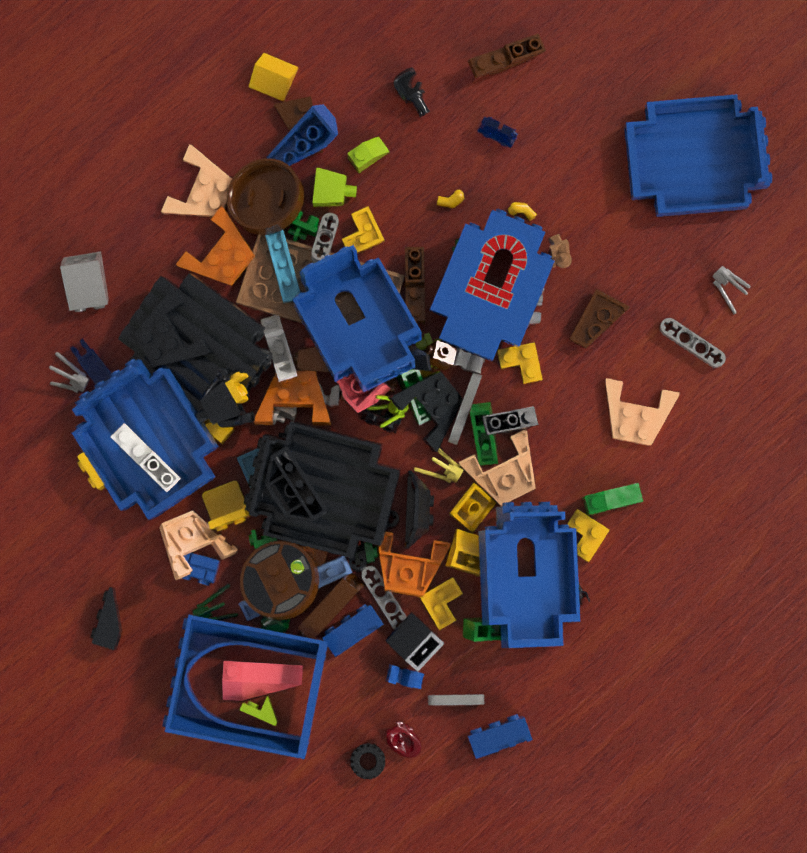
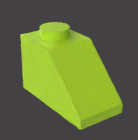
[347,136,390,173]

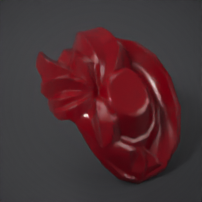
[385,721,422,758]

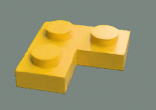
[342,206,385,254]
[497,343,543,384]
[567,509,609,562]
[420,577,463,630]

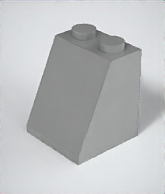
[60,251,109,312]

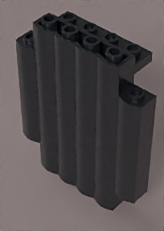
[118,273,273,412]
[244,421,401,559]

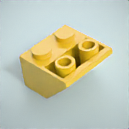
[445,529,480,577]

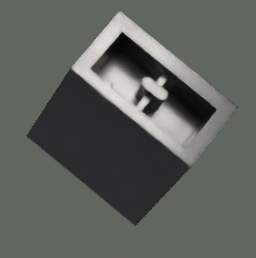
[385,612,445,672]

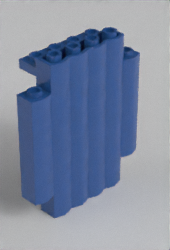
[624,94,772,217]
[72,359,219,520]

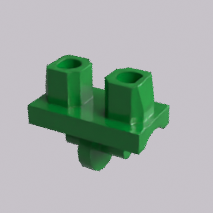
[288,210,319,242]

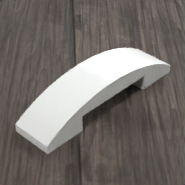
[261,315,297,382]

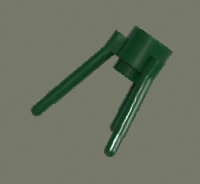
[192,584,238,620]

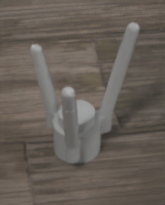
[712,266,751,314]
[49,352,89,393]

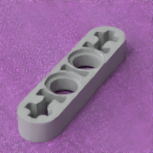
[660,318,726,368]
[448,372,482,445]
[362,566,407,630]

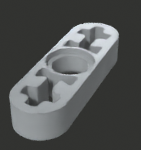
[311,213,339,263]
[428,694,485,705]

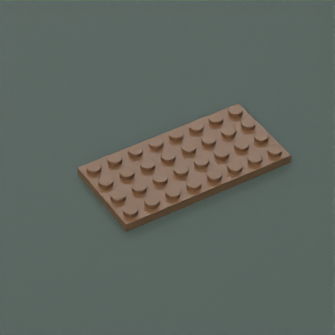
[236,235,405,326]

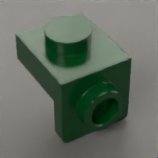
[355,542,378,565]

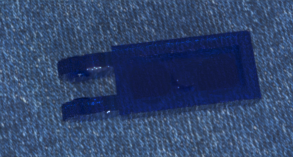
[70,338,111,384]

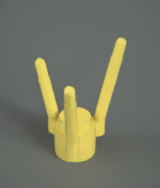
[414,448,464,483]

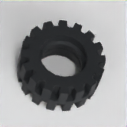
[350,743,385,779]

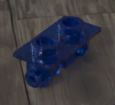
[477,117,519,148]

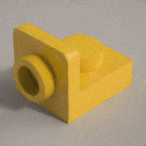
[225,372,249,403]

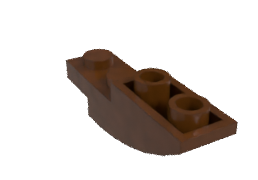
[468,34,546,79]
[405,247,425,323]

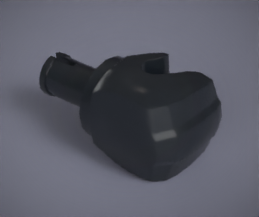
[393,67,430,117]

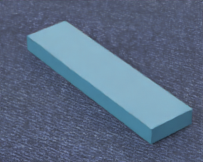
[265,230,300,304]

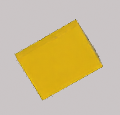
[249,53,298,102]
[449,483,496,533]

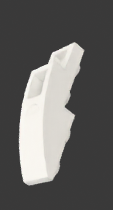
[110,423,181,492]

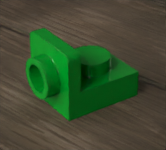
[249,529,278,549]

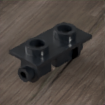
[361,404,402,434]

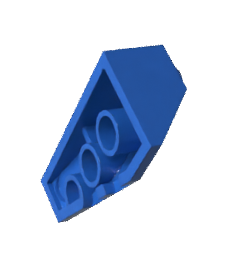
[266,104,338,166]

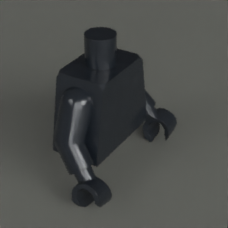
[196,366,255,428]

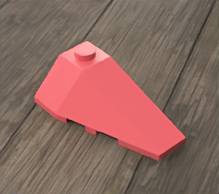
[336,374,391,413]
[222,661,303,701]

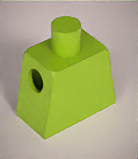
[313,168,357,207]

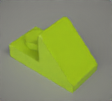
[240,696,278,726]

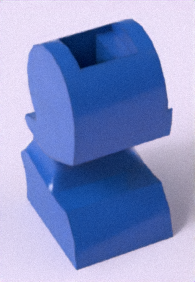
[386,664,425,689]

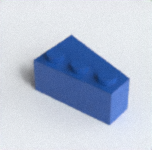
[323,604,384,657]
[467,714,533,759]

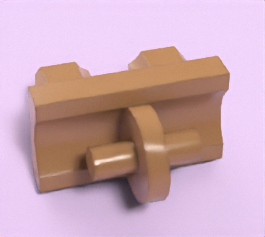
[549,234,572,268]

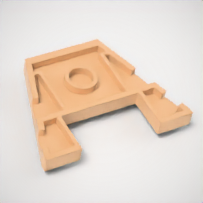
[161,144,232,217]
[605,378,679,446]
[459,429,536,506]
[159,511,238,580]

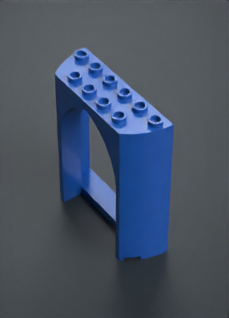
[162,615,328,759]

